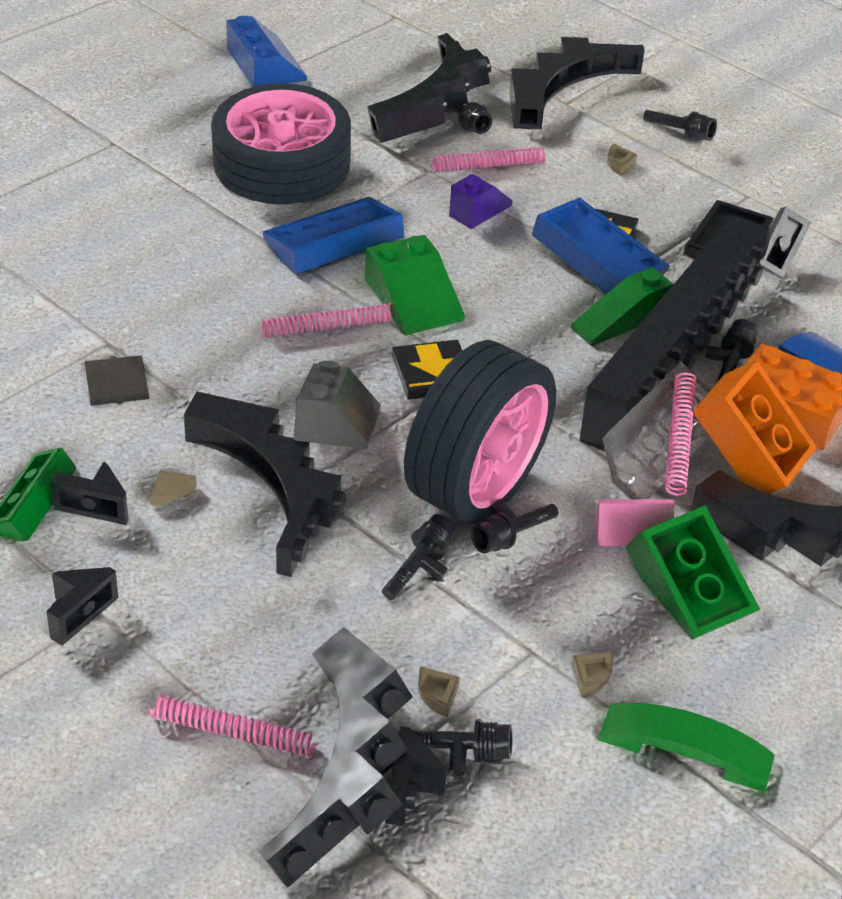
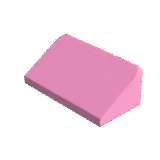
[594,499,675,546]

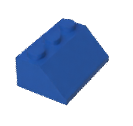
[226,15,307,87]

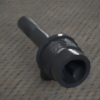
[450,102,492,134]
[643,110,717,141]
[705,319,758,386]
[471,499,559,554]
[382,514,457,600]
[399,719,513,776]

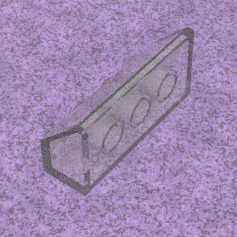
[602,362,711,500]

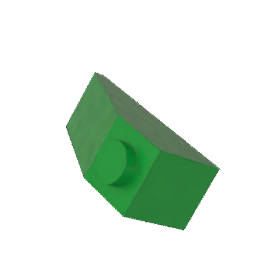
[571,267,673,346]

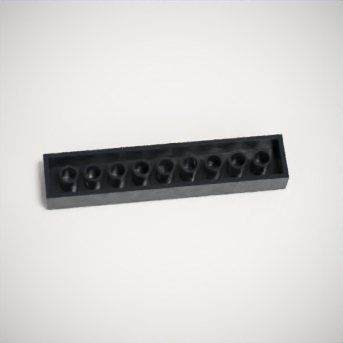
[579,215,769,457]

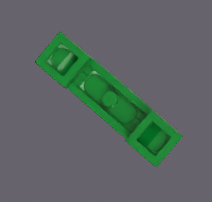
[598,703,775,792]

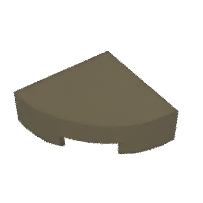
[607,144,637,175]
[150,471,197,506]
[571,651,614,696]
[418,666,460,717]

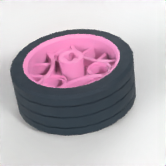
[211,83,351,205]
[403,339,557,524]

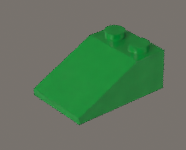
[365,234,465,335]
[626,505,760,640]

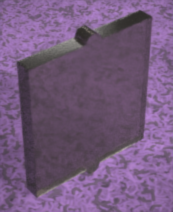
[84,355,149,406]

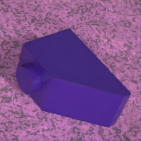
[449,174,513,229]

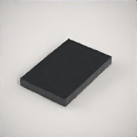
[683,200,774,258]

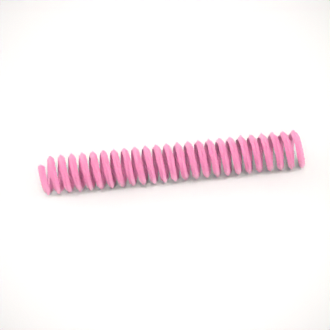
[432,147,546,173]
[262,303,391,339]
[664,372,697,496]
[149,694,317,758]

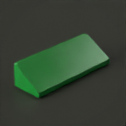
[0,448,76,541]

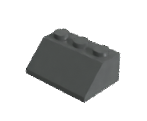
[294,361,381,449]

